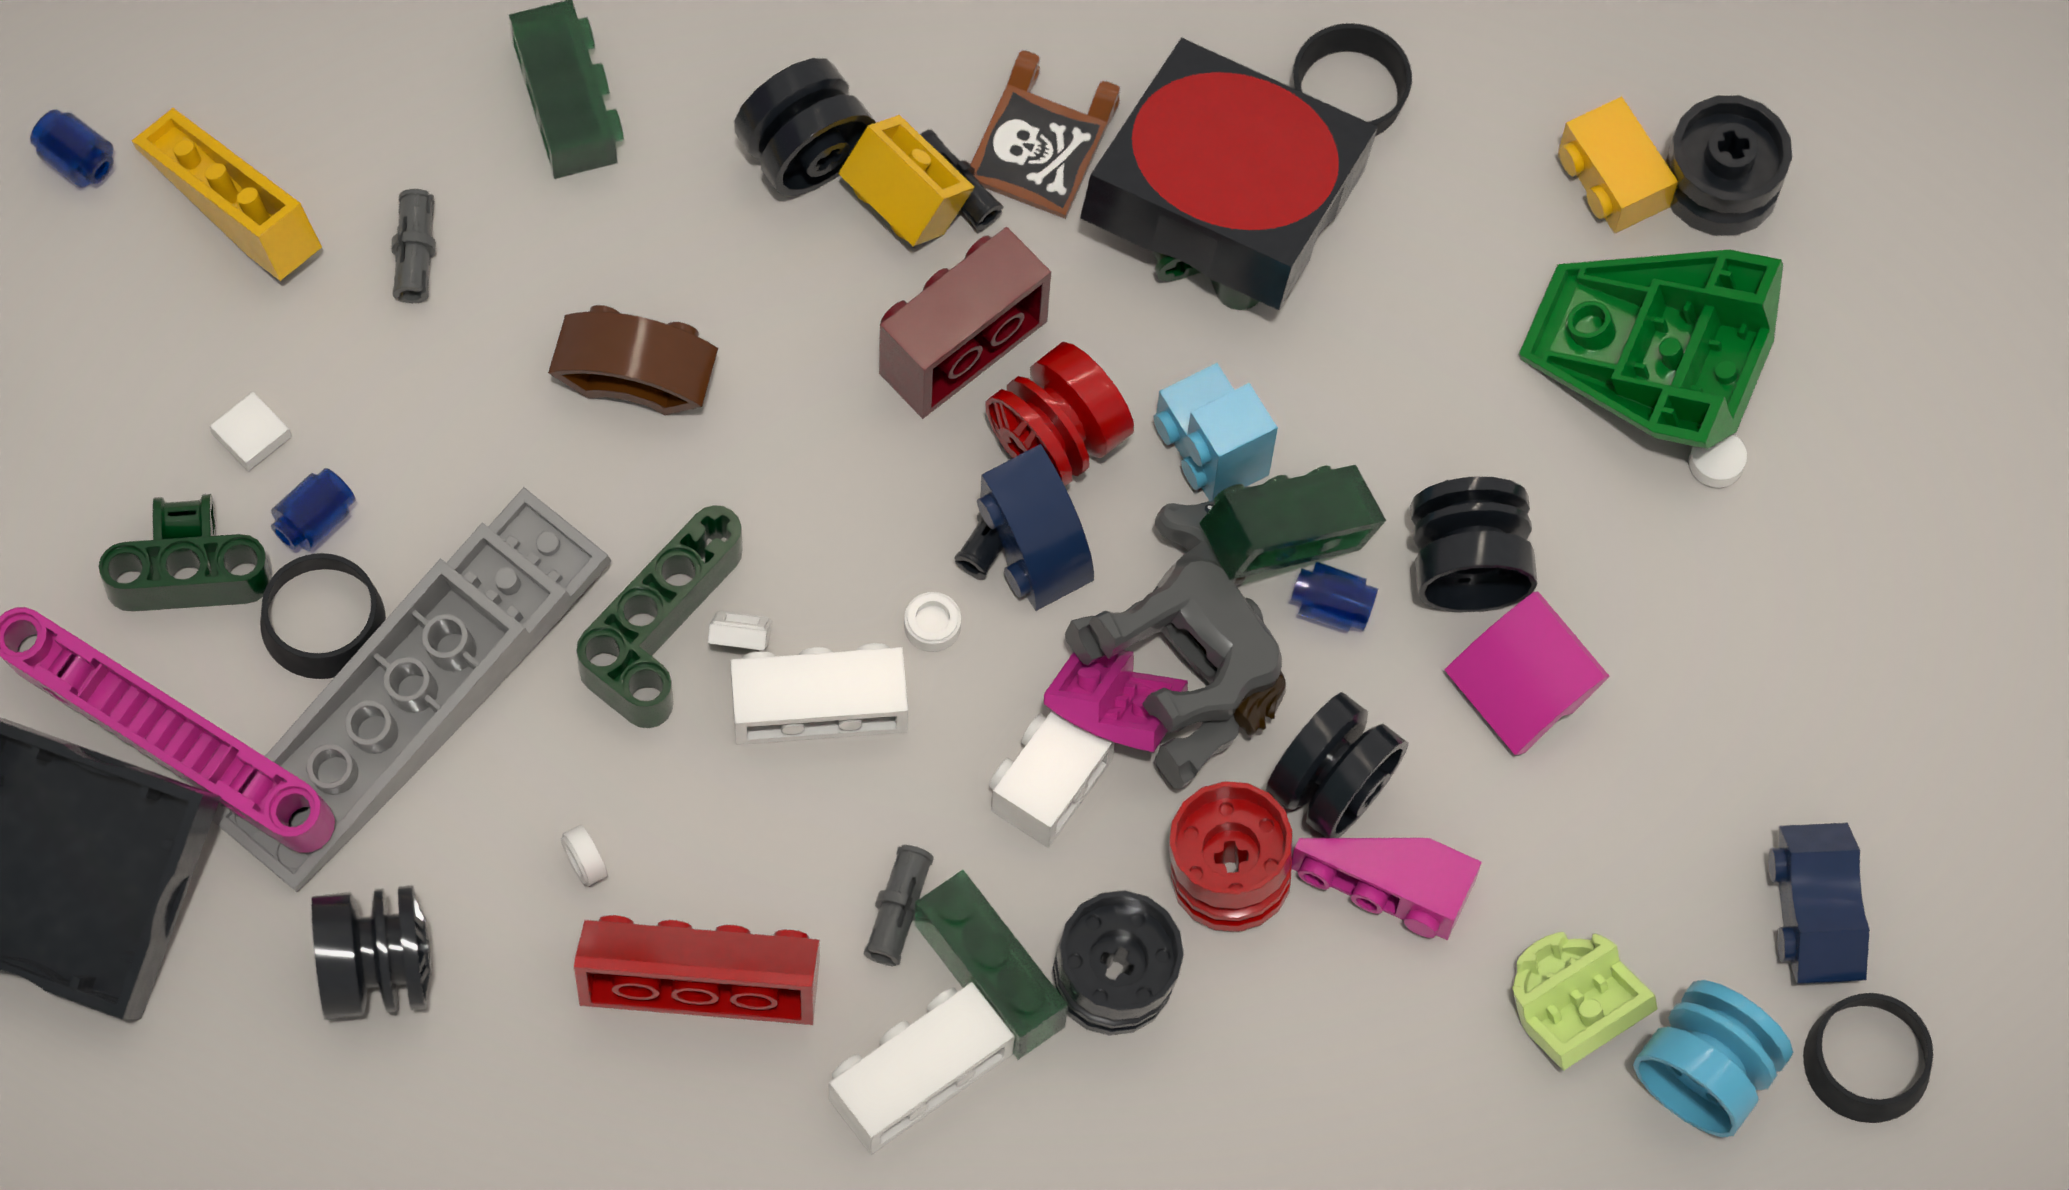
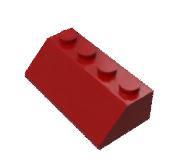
[574,915,820,1025]

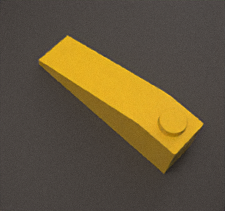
[131,108,322,281]

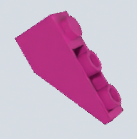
[1292,838,1482,941]

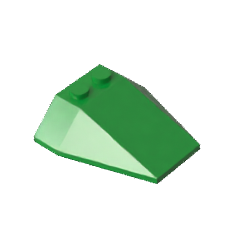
[1519,249,1783,449]

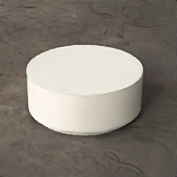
[1689,434,1747,488]
[904,592,961,652]
[561,825,607,886]

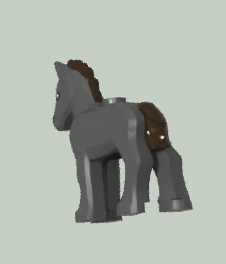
[1065,486,1286,789]

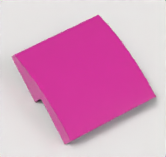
[1444,591,1610,755]
[1044,650,1188,752]

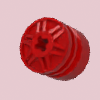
[985,342,1134,486]
[1170,781,1292,932]

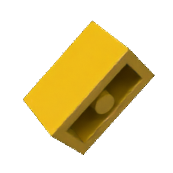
[1558,96,1678,234]
[838,115,975,247]

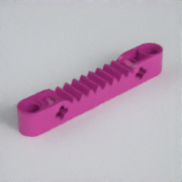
[0,607,335,853]

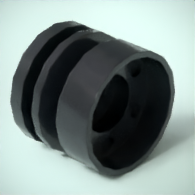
[1410,477,1538,612]
[311,885,432,1020]
[1052,890,1184,1036]

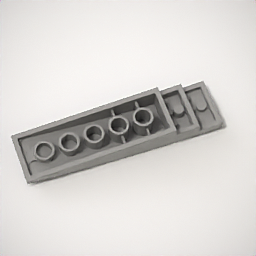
[212,487,611,892]

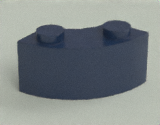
[977,444,1094,611]
[1769,823,1870,984]

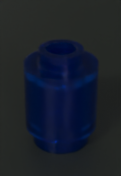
[30,109,114,187]
[271,468,356,551]
[1290,561,1378,632]

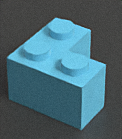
[1153,363,1278,501]

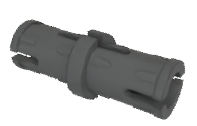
[391,189,436,303]
[864,845,934,966]

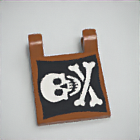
[970,50,1120,219]

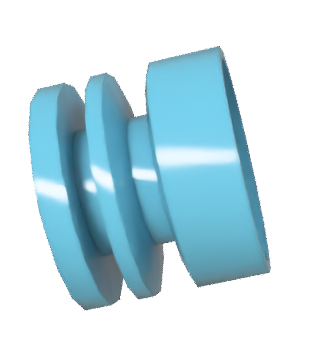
[1633,980,1794,1137]

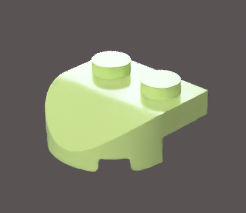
[1512,932,1657,1071]

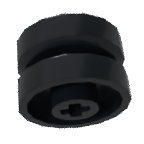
[734,58,876,196]
[1665,95,1792,236]
[1266,692,1409,838]

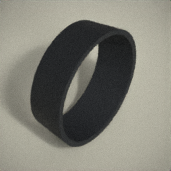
[1293,23,1412,136]
[260,553,386,679]
[1803,993,1933,1123]

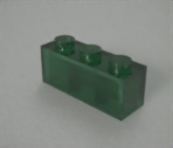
[509,0,624,179]
[1199,464,1386,580]
[915,870,1068,1060]

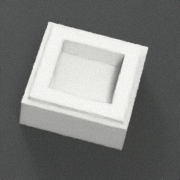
[210,392,291,471]
[708,611,772,651]

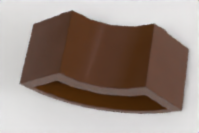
[548,305,718,415]

